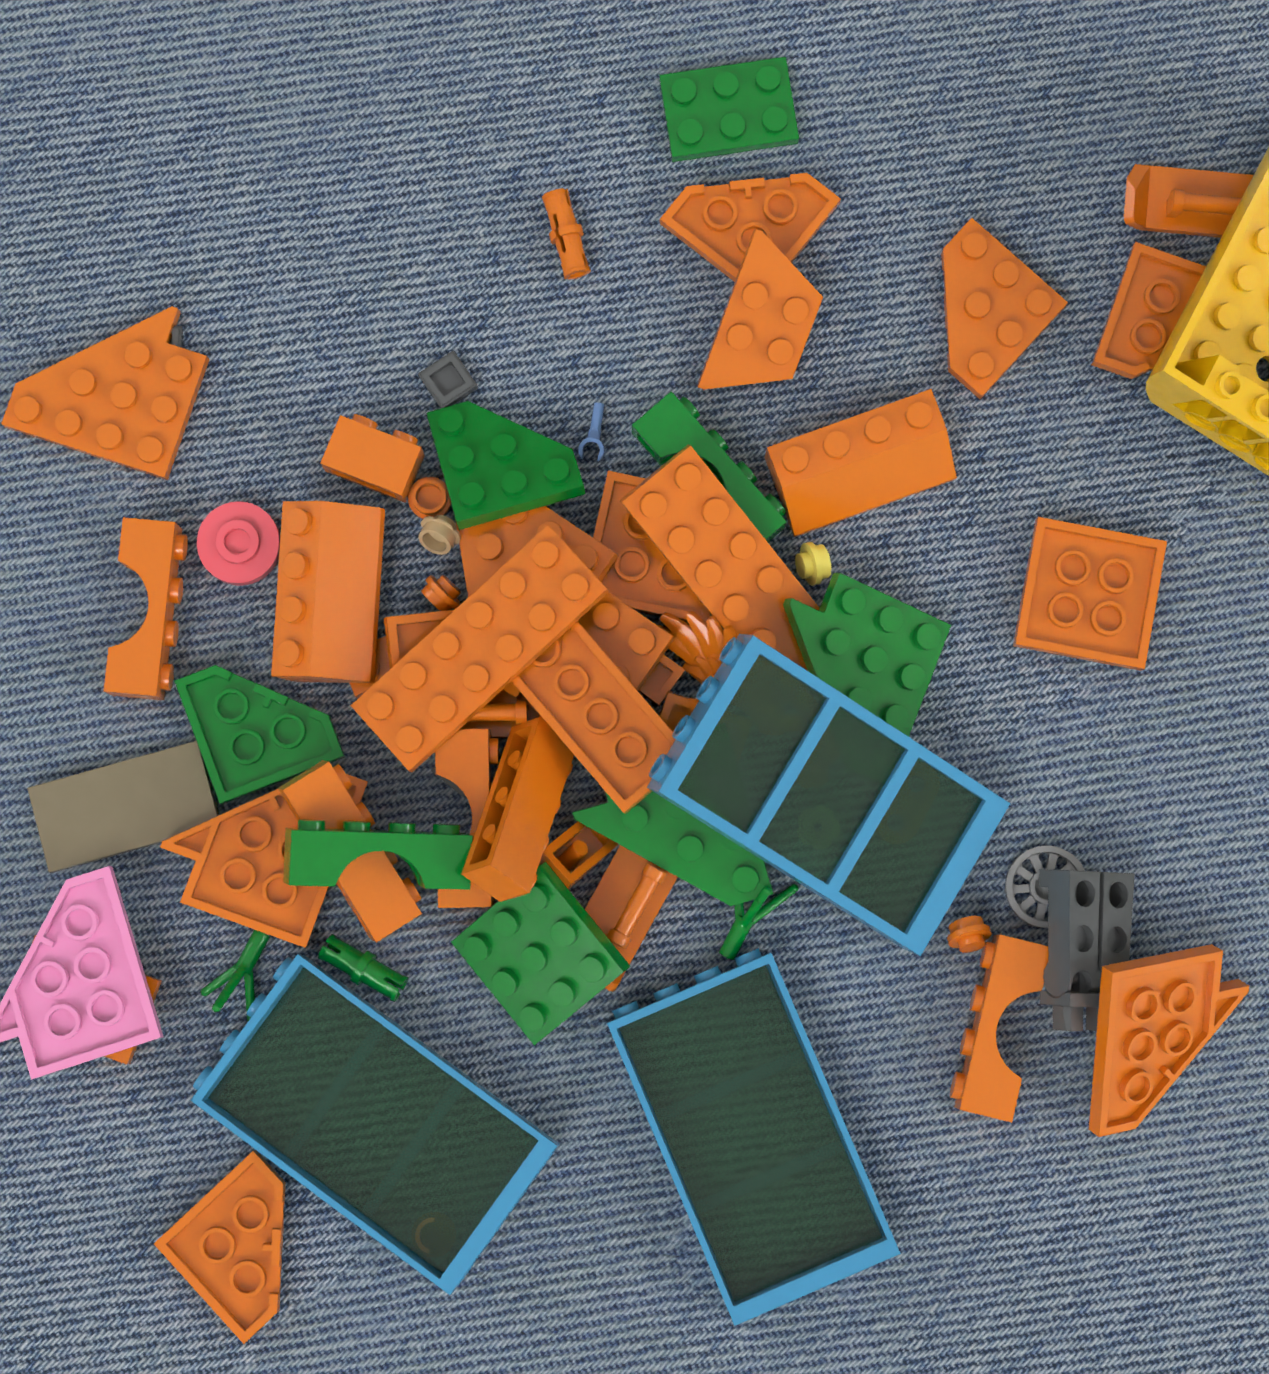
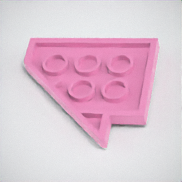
[0,866,164,1079]

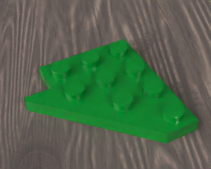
[783,573,951,786]
[572,723,774,906]

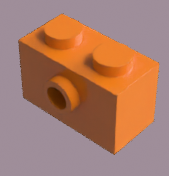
[320,414,425,503]

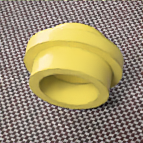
[795,542,831,586]

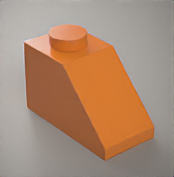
[539,822,619,890]

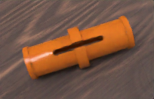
[542,188,591,280]

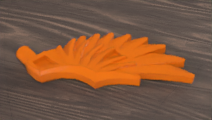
[656,610,806,735]

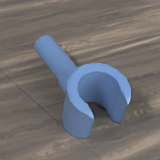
[578,402,605,462]

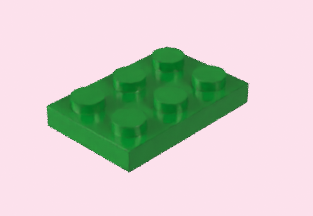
[659,57,799,162]

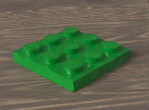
[451,862,631,1045]

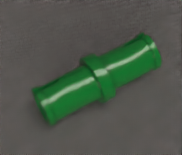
[318,934,409,1002]

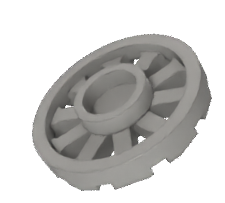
[1004,846,1085,928]

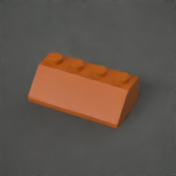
[764,389,957,537]
[271,501,385,683]

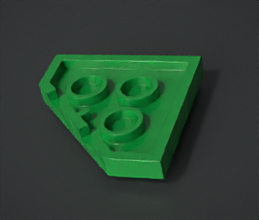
[426,401,586,530]
[174,665,345,805]

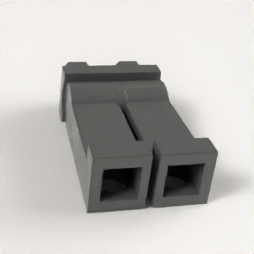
[1039,869,1135,1031]

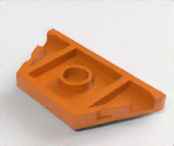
[697,228,823,390]

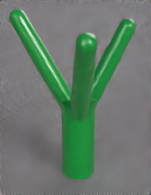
[719,884,799,960]
[201,930,270,1022]

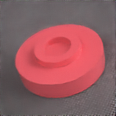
[197,501,280,586]

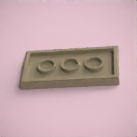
[27,741,219,873]

